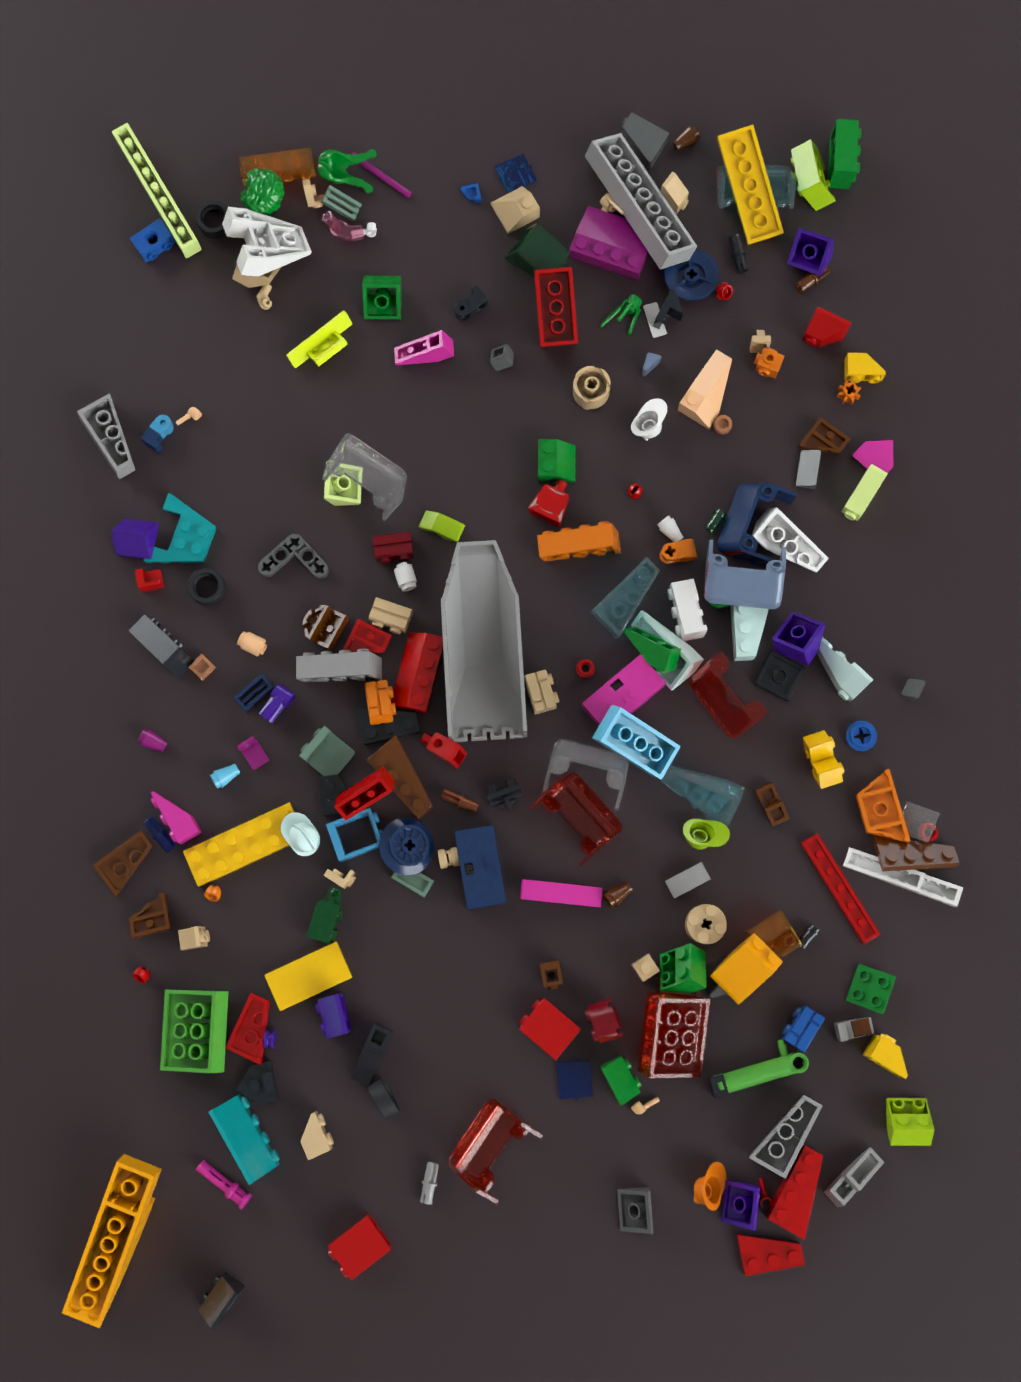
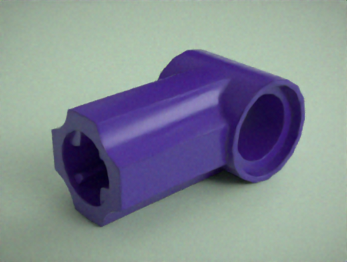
[259,683,296,724]

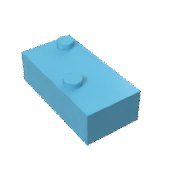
[592,705,681,780]

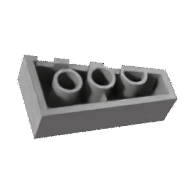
[77,393,135,479]
[296,649,382,682]
[749,1095,823,1179]

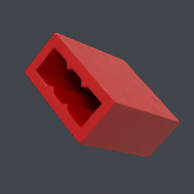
[519,998,581,1060]
[328,1213,393,1280]

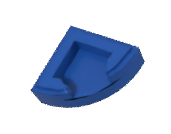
[460,183,482,203]

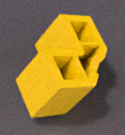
[803,730,844,789]

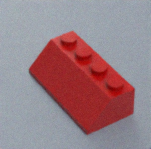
[391,632,444,715]

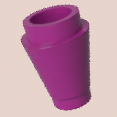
[137,728,168,752]

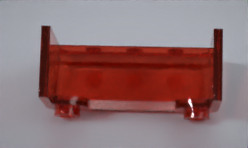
[529,772,623,866]
[448,1099,543,1204]

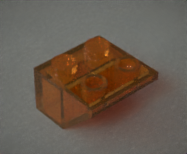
[745,910,803,958]

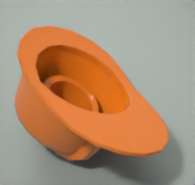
[694,1162,727,1211]

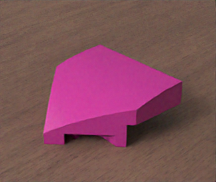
[852,440,894,473]

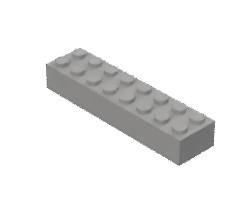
[585,133,697,270]

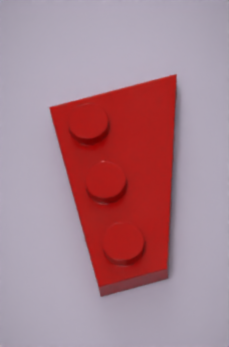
[225,993,270,1065]
[736,1234,805,1276]

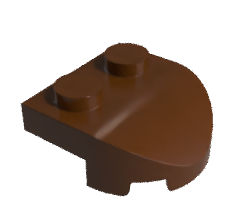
[302,605,349,651]

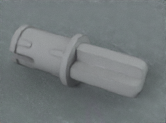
[420,1162,439,1204]

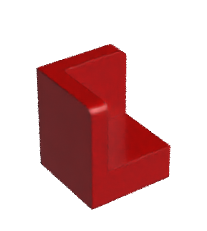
[135,568,165,592]

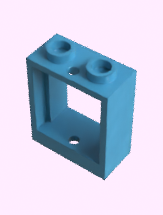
[326,808,383,862]

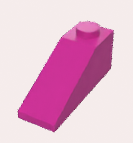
[394,330,454,365]

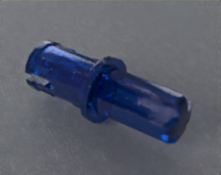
[144,817,176,853]

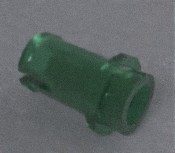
[704,509,727,534]

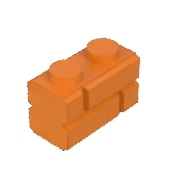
[365,680,396,725]

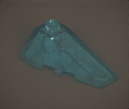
[662,765,745,828]

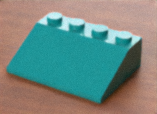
[209,1094,280,1185]

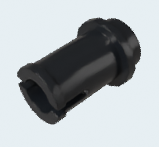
[796,924,820,950]

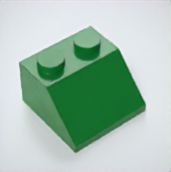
[362,276,402,320]
[538,439,576,482]
[600,1055,641,1106]

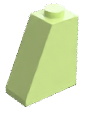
[841,464,888,521]

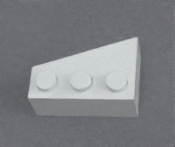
[667,579,707,641]

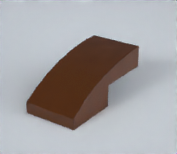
[754,782,790,827]

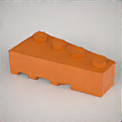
[537,521,621,561]

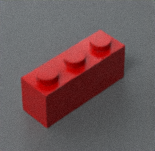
[334,766,395,821]

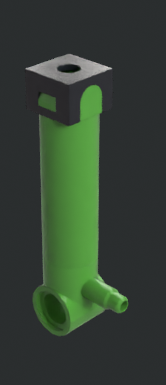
[708,1039,809,1098]

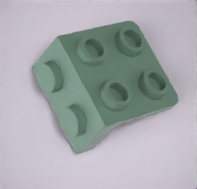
[299,726,355,776]

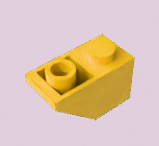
[844,353,886,383]

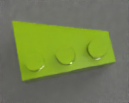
[791,139,836,211]

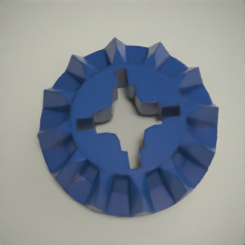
[846,721,877,752]

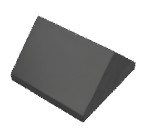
[617,1187,653,1234]

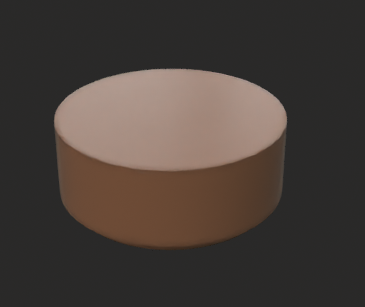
[713,415,732,435]

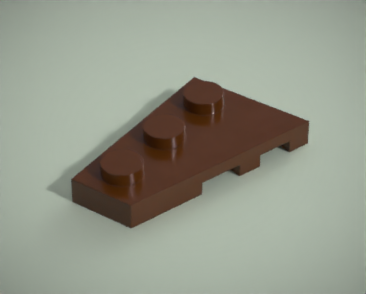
[93,830,153,896]

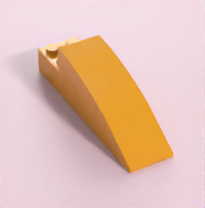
[62,1154,162,1328]

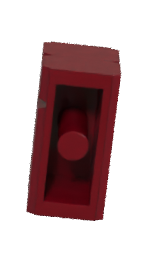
[373,531,414,564]

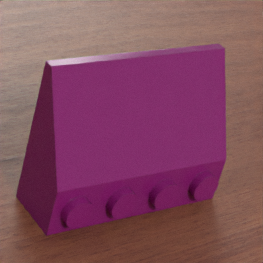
[569,206,649,281]

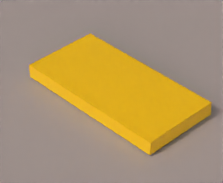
[265,941,353,1011]

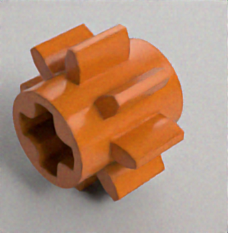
[837,380,861,405]

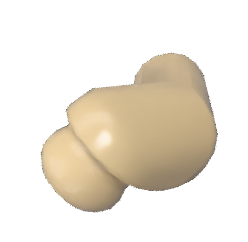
[257,285,272,310]

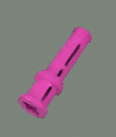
[196,1160,252,1210]

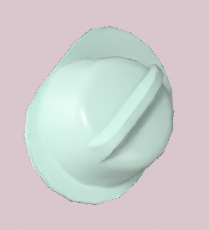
[281,812,320,856]

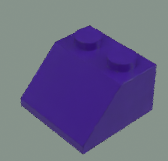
[772,611,825,666]
[316,993,352,1039]

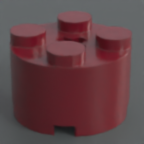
[585,998,624,1044]

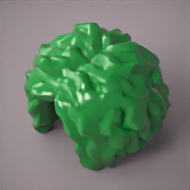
[240,168,285,215]

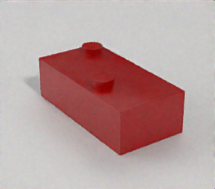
[534,267,578,347]

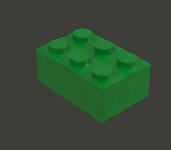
[828,119,861,189]

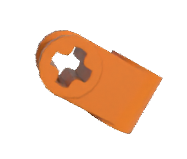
[659,539,698,564]

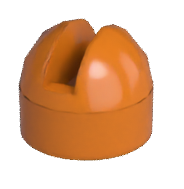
[204,885,221,902]

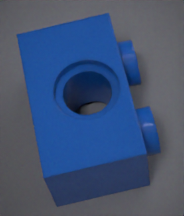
[130,218,176,262]

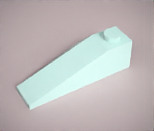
[631,610,704,690]
[817,637,873,702]

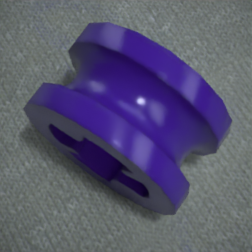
[263,1030,277,1049]

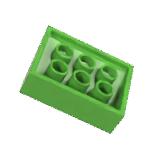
[160,990,229,1073]

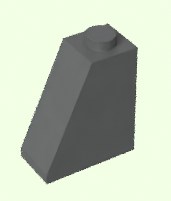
[621,112,669,171]

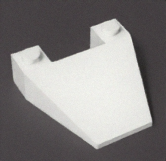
[222,207,312,276]

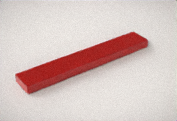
[800,833,881,945]

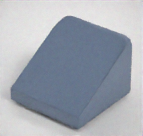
[642,352,661,377]

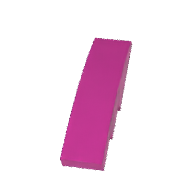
[520,879,603,908]

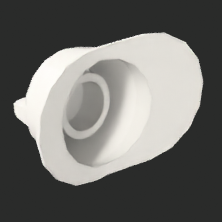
[631,398,667,440]

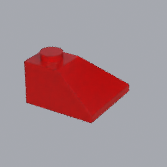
[802,307,852,348]

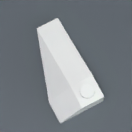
[752,507,829,572]

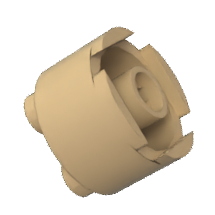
[572,366,611,410]
[685,904,727,944]

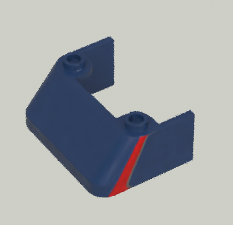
[717,483,797,569]

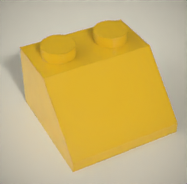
[862,1033,908,1079]

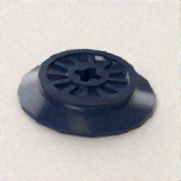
[664,249,719,301]
[378,817,435,876]

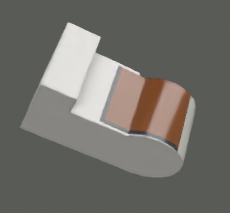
[834,1017,874,1042]

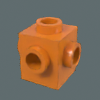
[754,348,785,379]

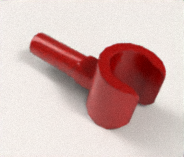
[758,1177,772,1208]

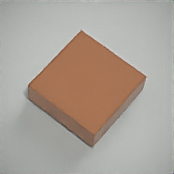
[189,653,216,681]

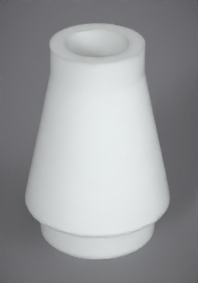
[657,515,683,542]

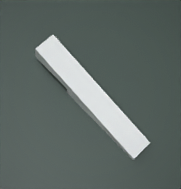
[843,847,963,907]

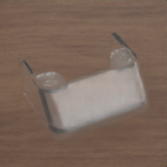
[322,433,407,521]
[542,739,629,812]

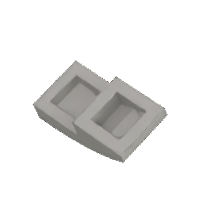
[665,862,711,898]

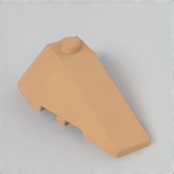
[678,349,732,429]

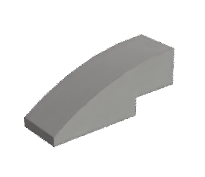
[824,1147,885,1207]

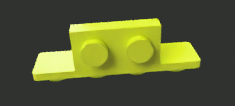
[286,311,352,368]

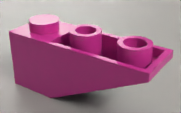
[151,791,202,844]

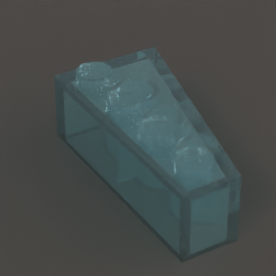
[590,557,660,639]

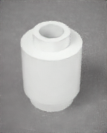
[394,562,417,592]

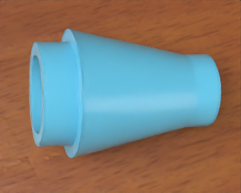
[210,764,240,789]

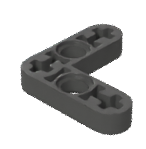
[258,534,329,579]

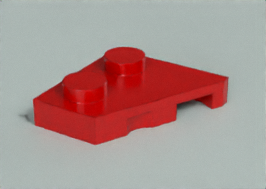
[343,619,393,653]

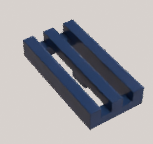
[233,673,275,712]

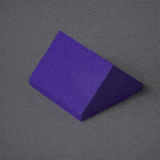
[787,227,834,276]
[111,519,159,559]
[721,1180,760,1230]

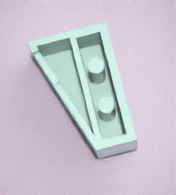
[730,605,769,661]

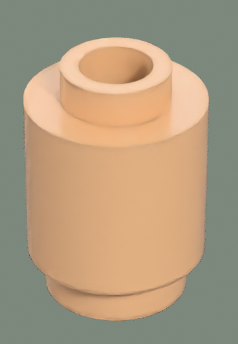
[237,631,267,656]

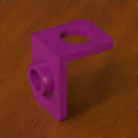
[237,736,269,770]

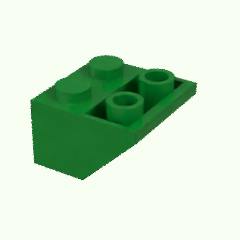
[660,943,706,993]

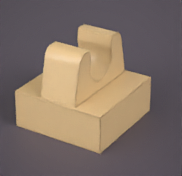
[750,330,771,353]

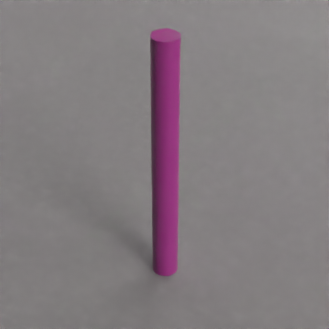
[351,152,412,198]

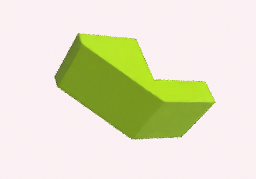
[419,510,465,542]

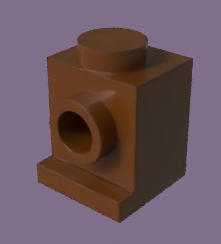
[539,960,563,990]

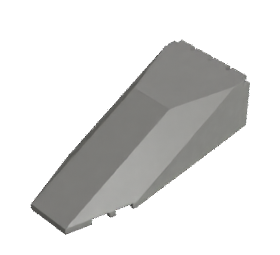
[441,540,527,742]

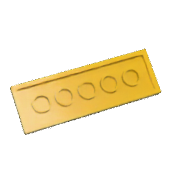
[717,125,784,245]
[183,802,295,887]

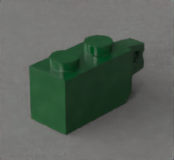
[306,887,344,944]

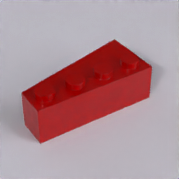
[765,1144,823,1240]

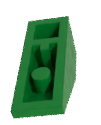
[624,626,681,673]

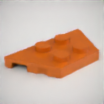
[856,769,911,843]

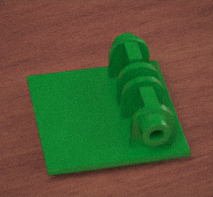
[846,964,896,1014]

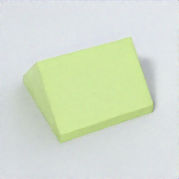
[324,461,362,506]

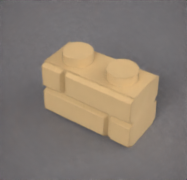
[369,597,413,635]
[524,670,559,715]

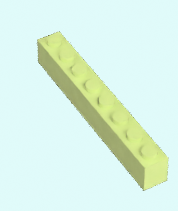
[112,123,202,258]

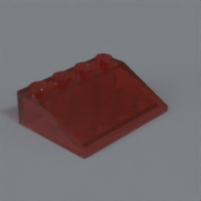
[638,992,710,1078]

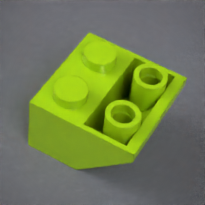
[886,1098,934,1146]

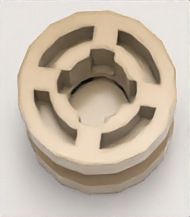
[438,847,460,869]

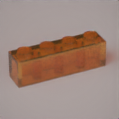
[239,147,316,186]

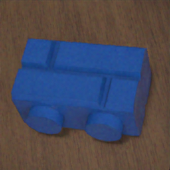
[781,1005,825,1053]

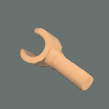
[176,407,202,425]
[631,1097,660,1115]

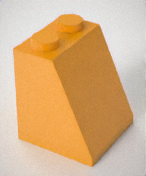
[710,933,783,1005]

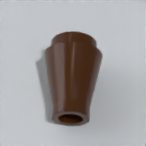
[672,125,700,151]
[603,882,633,908]

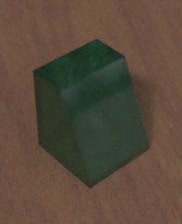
[504,223,570,277]

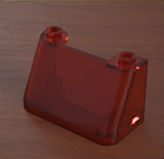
[689,651,769,738]

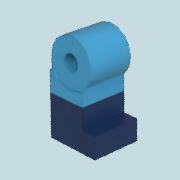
[141,415,174,454]

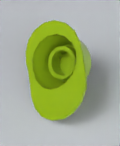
[683,819,730,850]

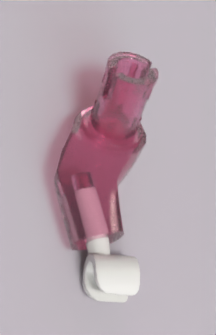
[322,211,377,242]

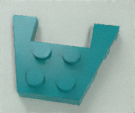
[144,493,216,563]

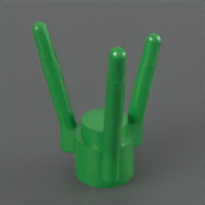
[600,294,642,335]

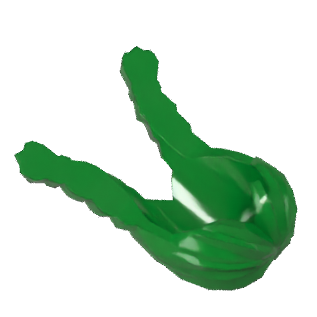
[318,149,376,194]

